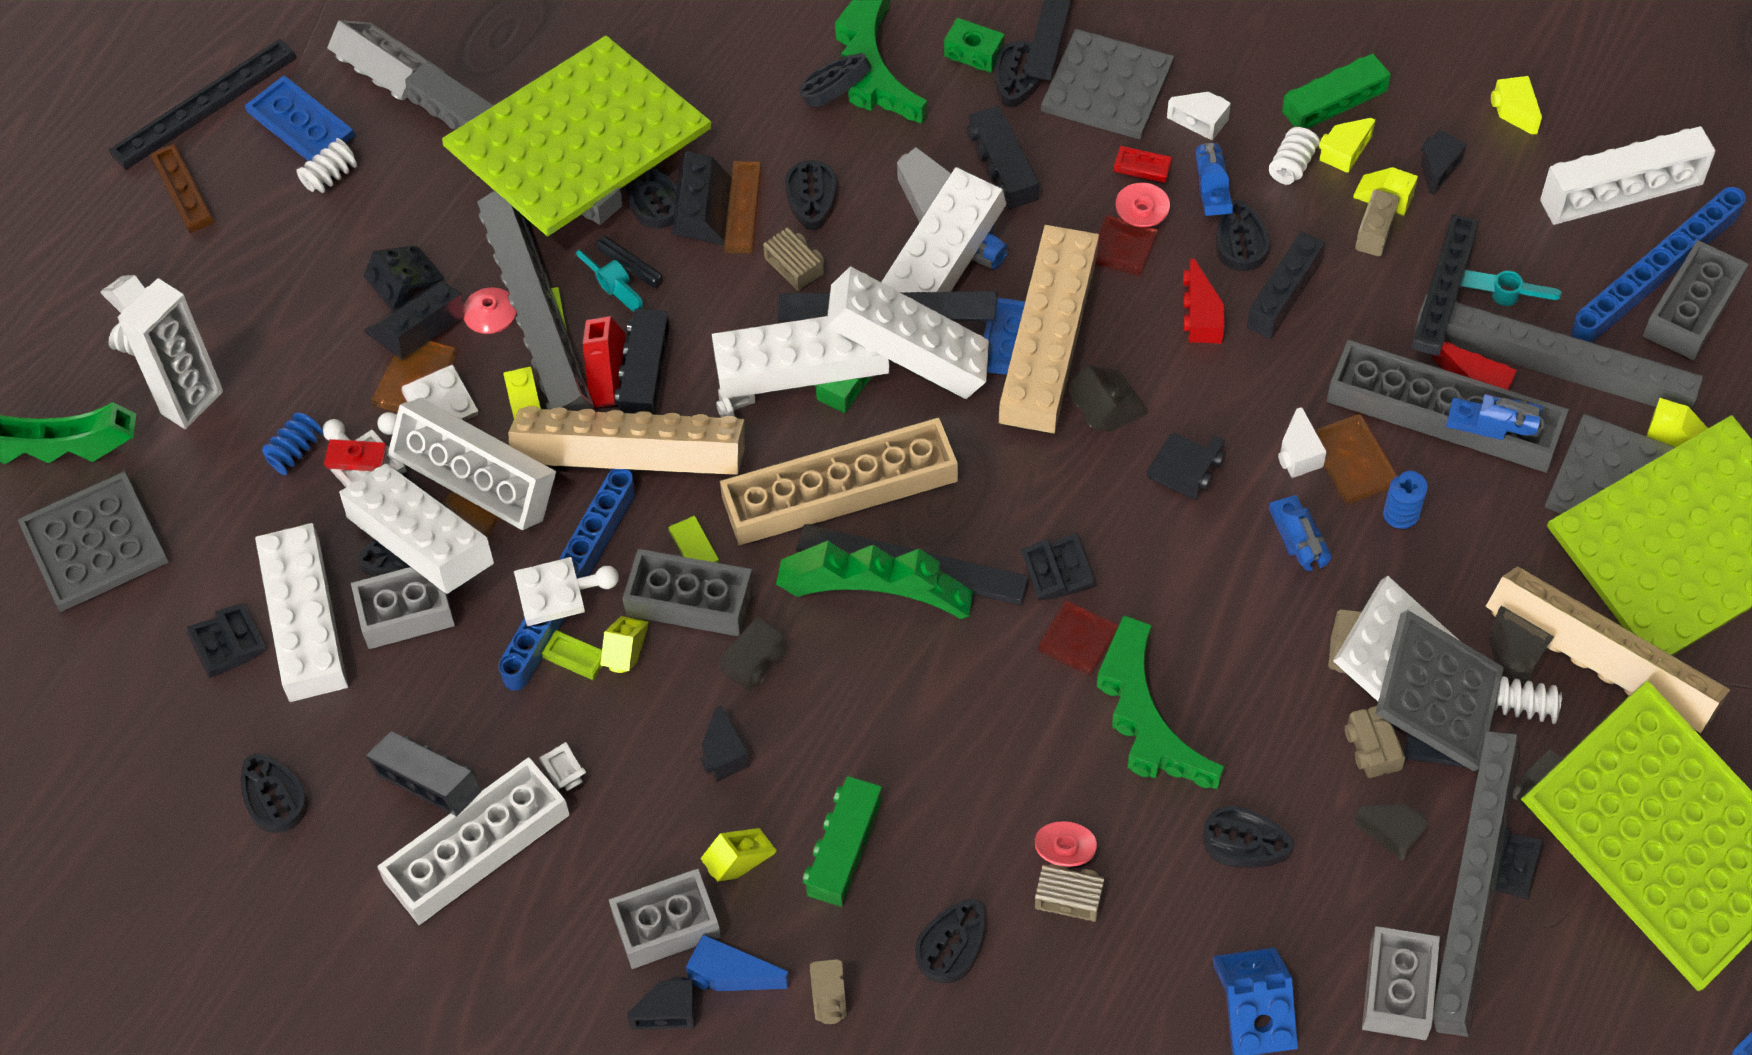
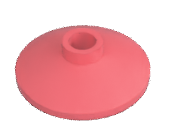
[1116,183,1170,227]
[463,287,517,334]
[1035,821,1097,867]

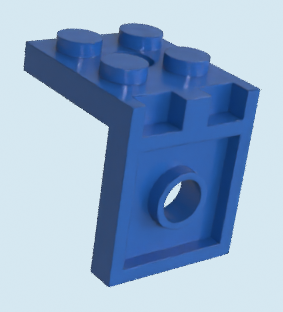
[1213,947,1298,1055]

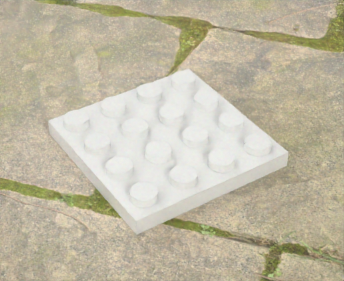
[1333,576,1460,701]

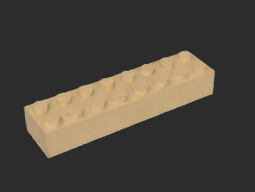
[999,225,1099,434]
[508,406,745,475]
[720,418,958,546]
[1486,566,1730,733]

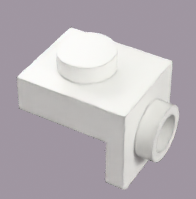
[716,389,755,417]
[539,742,586,791]

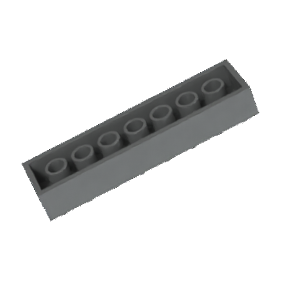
[1327,340,1569,473]

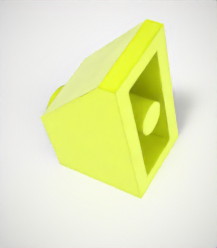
[1491,76,1542,135]
[1318,118,1375,173]
[1353,167,1418,216]
[503,367,541,419]
[1646,398,1708,447]
[600,616,649,673]
[700,828,777,882]

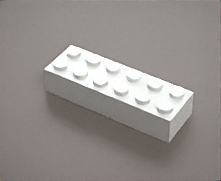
[1540,126,1715,225]
[881,167,1006,292]
[827,266,989,399]
[117,278,223,430]
[712,316,889,399]
[388,398,556,530]
[339,464,494,594]
[255,523,348,702]
[377,757,569,925]

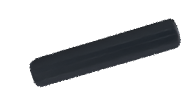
[596,236,663,288]

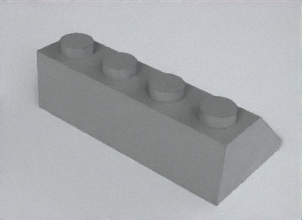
[327,20,445,100]

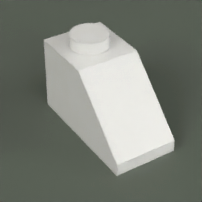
[1167,92,1231,140]
[100,275,145,313]
[1278,407,1326,478]

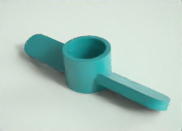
[575,249,643,312]
[1460,270,1562,306]

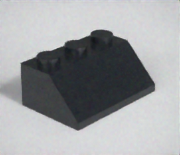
[671,151,732,245]
[365,280,464,360]

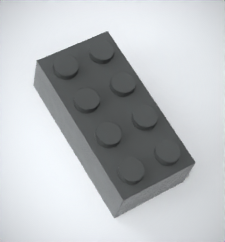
[1643,240,1749,361]
[623,549,754,637]

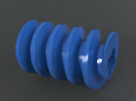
[262,412,323,475]
[1383,470,1428,529]

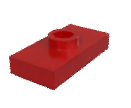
[1113,146,1172,183]
[324,439,387,471]

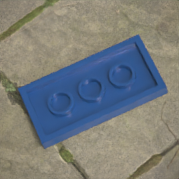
[245,75,355,161]

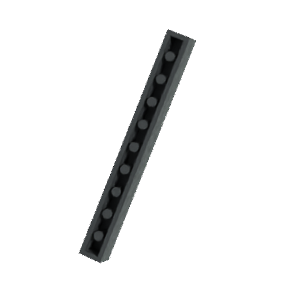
[405,62,622,225]
[477,191,594,411]
[1414,294,1703,410]
[1433,731,1520,1037]

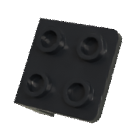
[364,246,444,310]
[1147,433,1226,500]

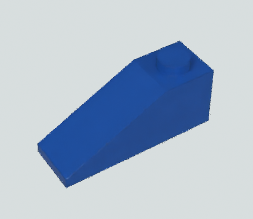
[686,935,790,991]

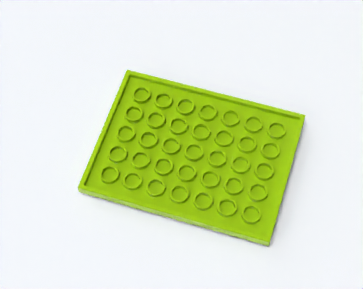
[442,36,711,237]
[1546,415,1752,656]
[1521,680,1752,991]

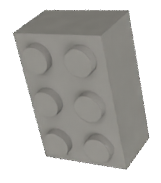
[351,567,455,649]
[609,869,721,969]
[1362,926,1440,1040]

